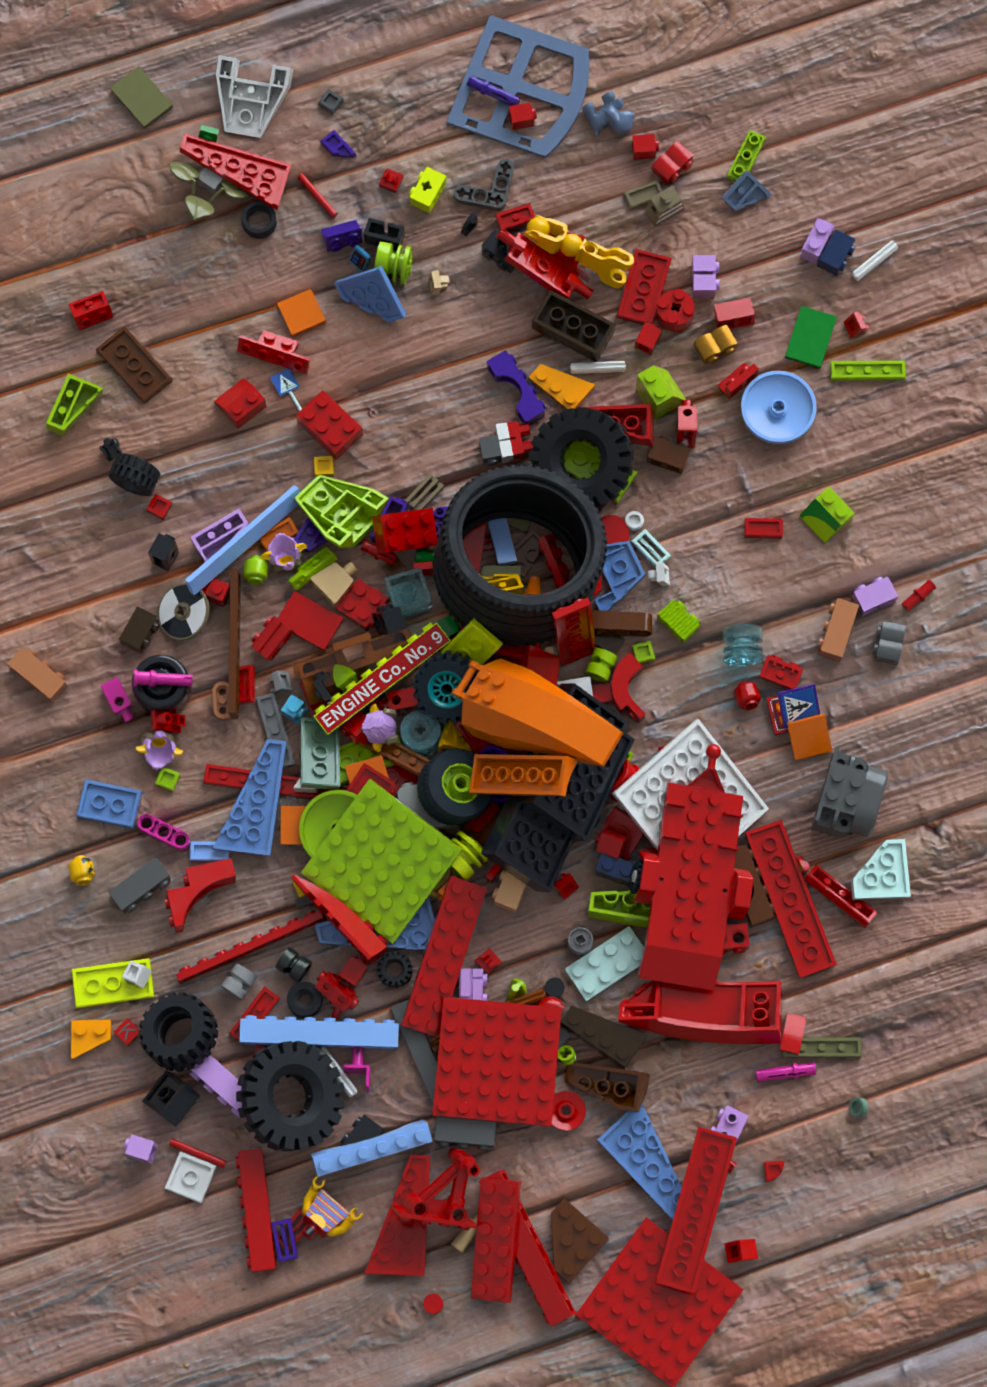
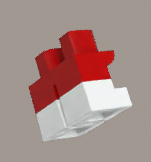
[496,421,533,463]

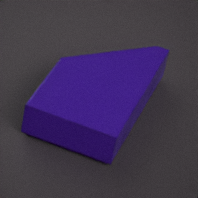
[320,130,356,158]

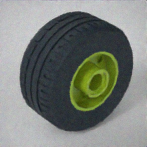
[417,748,493,826]

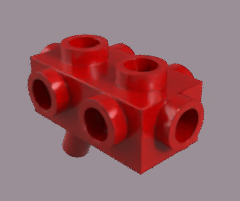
[315,971,359,1019]

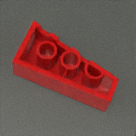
[576,404,654,447]

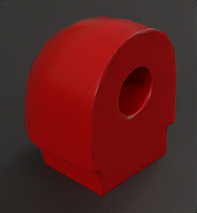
[537,997,565,1013]

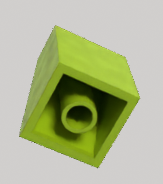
[636,365,686,420]

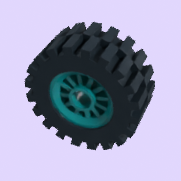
[413,650,478,723]

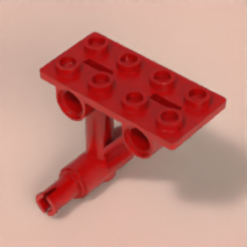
[391,1147,480,1230]

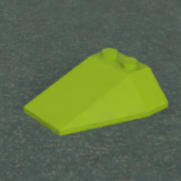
[294,475,389,548]

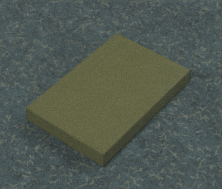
[110,66,173,129]

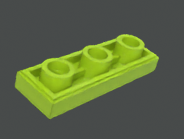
[726,130,766,182]

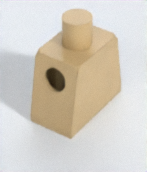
[310,562,357,609]

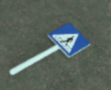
[270,369,302,412]

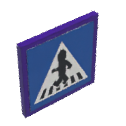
[777,684,820,729]

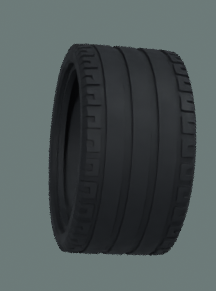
[433,465,607,647]

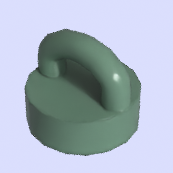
[849,1097,868,1117]

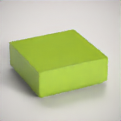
[632,641,655,664]
[155,767,181,792]

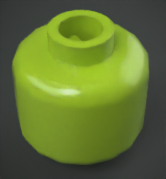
[243,555,268,585]

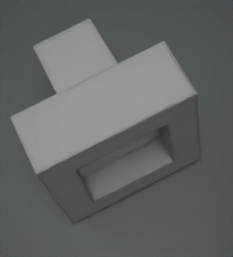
[268,670,292,693]

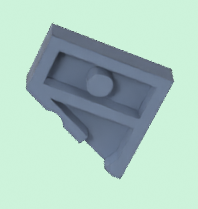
[721,170,772,211]

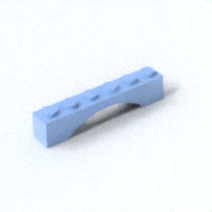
[310,1119,433,1177]

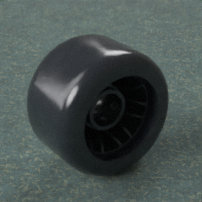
[132,655,191,714]

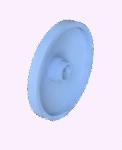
[741,371,816,444]

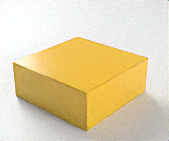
[314,456,334,477]

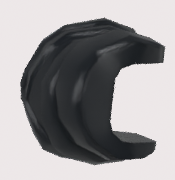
[99,438,122,461]

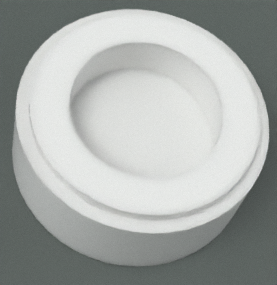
[625,511,644,531]

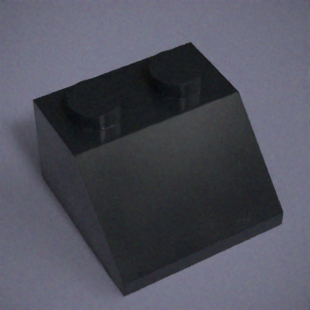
[142,1070,200,1127]

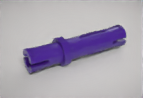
[466,75,521,106]

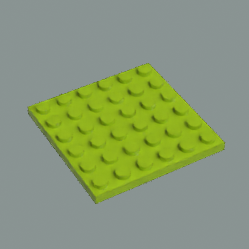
[301,779,463,944]

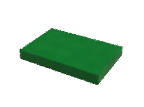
[785,306,837,369]

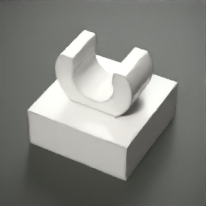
[648,563,670,586]

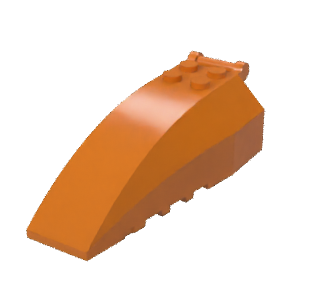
[451,658,623,767]

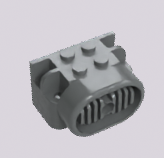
[811,747,888,838]

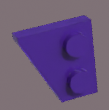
[294,517,328,553]

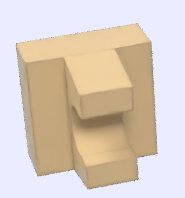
[428,270,449,296]

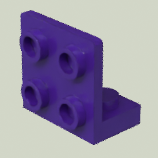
[321,220,363,252]

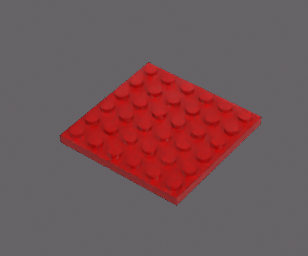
[432,997,562,1127]
[575,1217,744,1387]

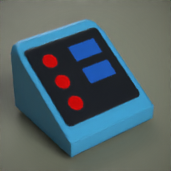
[349,245,371,272]

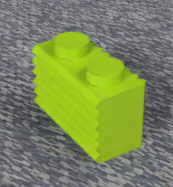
[657,599,701,645]

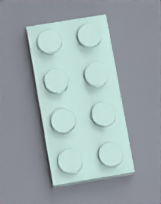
[564,926,644,1002]

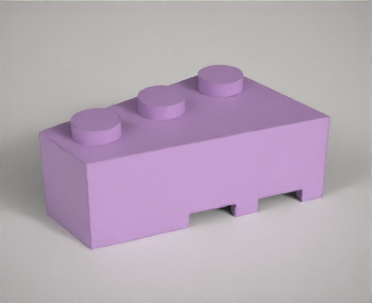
[190,508,249,563]

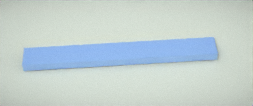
[185,485,300,595]

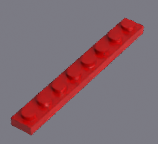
[176,910,324,984]

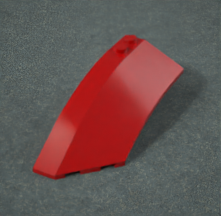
[618,980,782,1044]

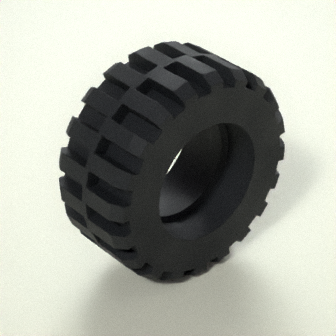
[139,992,218,1072]

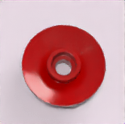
[552,1091,586,1131]

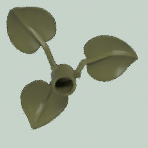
[168,162,251,221]

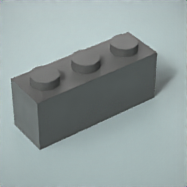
[108,857,171,914]
[434,1116,496,1151]

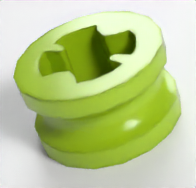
[558,1045,577,1066]

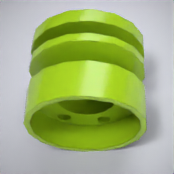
[374,241,413,285]

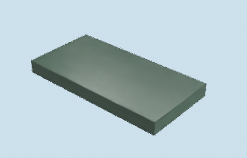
[300,717,340,790]

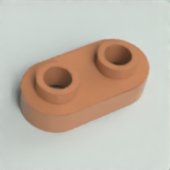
[212,682,231,720]

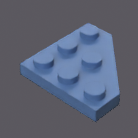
[334,266,407,322]

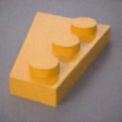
[528,364,595,409]

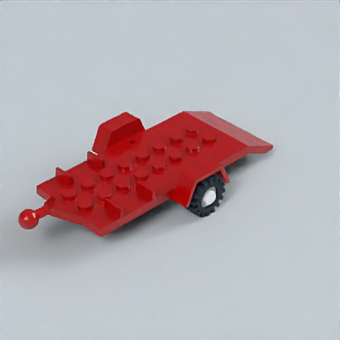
[629,744,753,991]

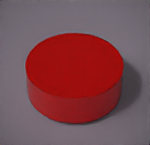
[423,1293,443,1314]

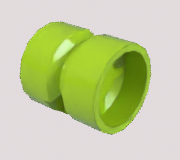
[585,648,617,683]

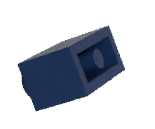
[817,229,856,276]
[595,853,634,887]

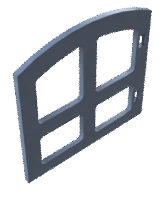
[446,15,589,158]

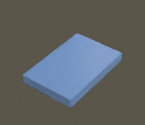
[76,779,142,829]

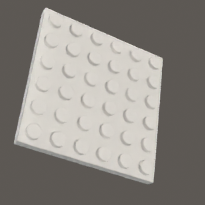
[612,719,769,851]

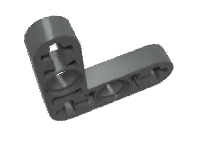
[454,159,514,211]

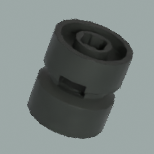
[275,947,312,983]

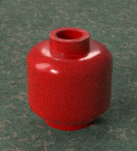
[733,681,761,711]

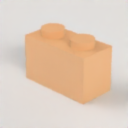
[492,869,527,913]

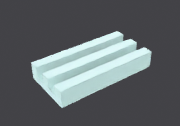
[631,529,671,568]

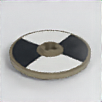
[158,583,209,640]

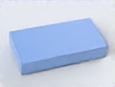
[190,841,230,862]

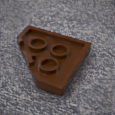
[551,1198,609,1284]

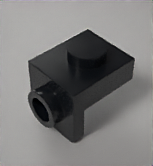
[311,671,332,702]

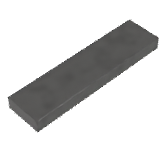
[256,692,295,769]

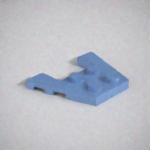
[594,541,646,611]

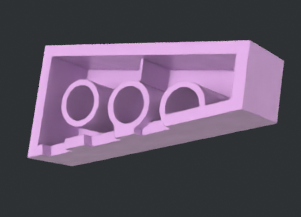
[189,1055,247,1121]

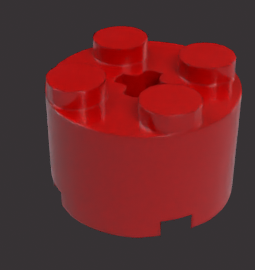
[656,289,695,333]

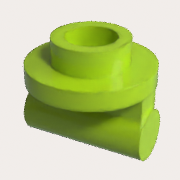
[507,978,527,1000]

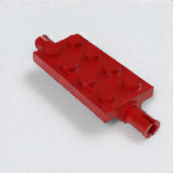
[496,227,594,300]

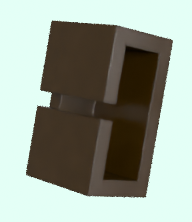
[119,606,160,654]

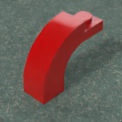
[611,653,646,723]

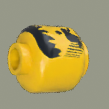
[68,855,95,886]

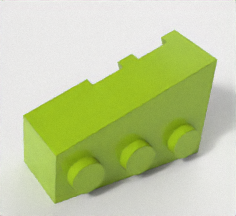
[46,373,103,436]

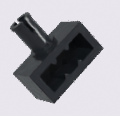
[481,229,515,273]

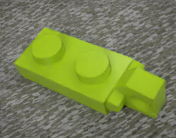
[288,547,338,590]

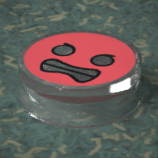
[576,264,594,283]

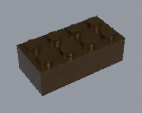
[532,290,616,362]

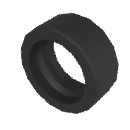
[241,201,277,239]

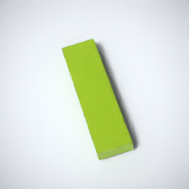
[830,361,906,381]

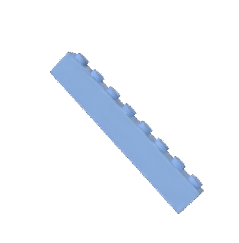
[240,1015,399,1050]

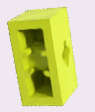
[409,167,447,214]

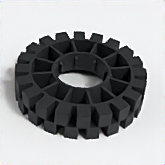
[529,407,634,509]
[236,1041,345,1151]

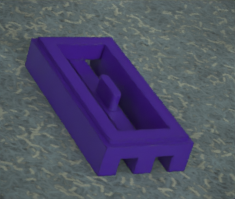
[271,1218,299,1262]

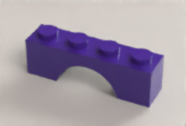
[487,350,546,426]

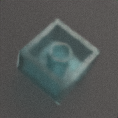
[384,567,432,618]

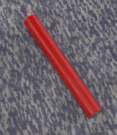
[298,173,338,218]
[169,1138,227,1168]

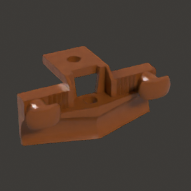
[293,628,420,705]

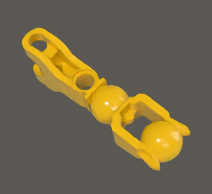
[524,215,634,289]

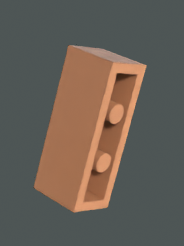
[817,598,859,662]
[7,647,68,703]

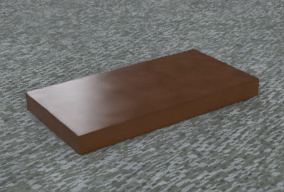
[96,326,173,404]

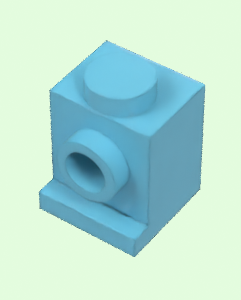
[281,694,309,725]

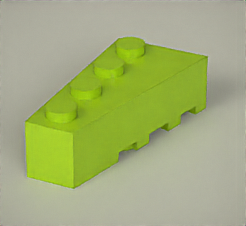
[587,890,650,928]

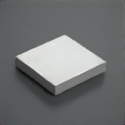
[164,1152,217,1204]

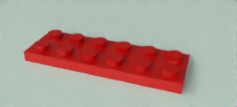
[552,598,596,667]
[471,1177,521,1303]

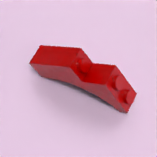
[164,858,236,933]

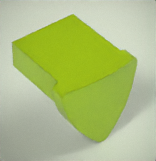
[333,664,359,693]

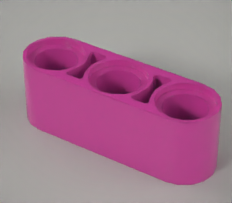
[137,814,191,852]

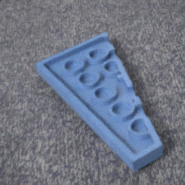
[213,739,287,857]
[315,897,435,951]
[597,1104,682,1220]

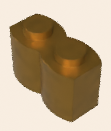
[693,325,737,364]

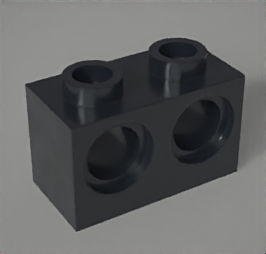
[371,604,406,635]

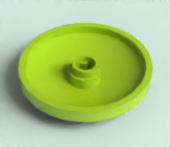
[299,790,357,858]

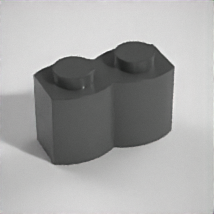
[872,621,906,665]

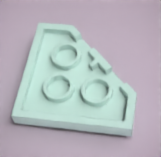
[851,839,911,900]

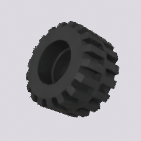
[108,453,161,496]

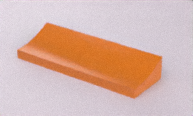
[469,754,578,797]

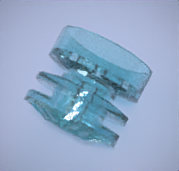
[723,624,763,666]
[400,710,441,756]

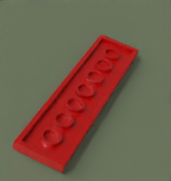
[745,820,837,979]
[401,876,487,1037]
[655,1126,737,1294]

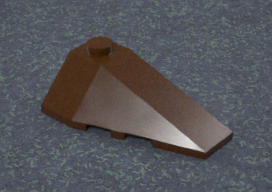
[565,1062,650,1112]

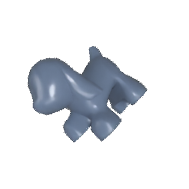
[582,91,635,137]

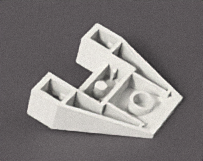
[216,55,293,138]

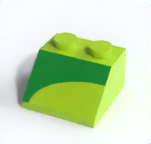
[799,486,855,544]

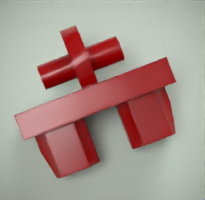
[151,710,186,734]

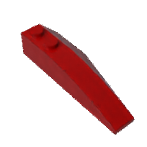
[291,875,388,966]

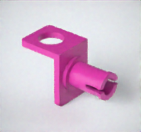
[343,1047,371,1093]

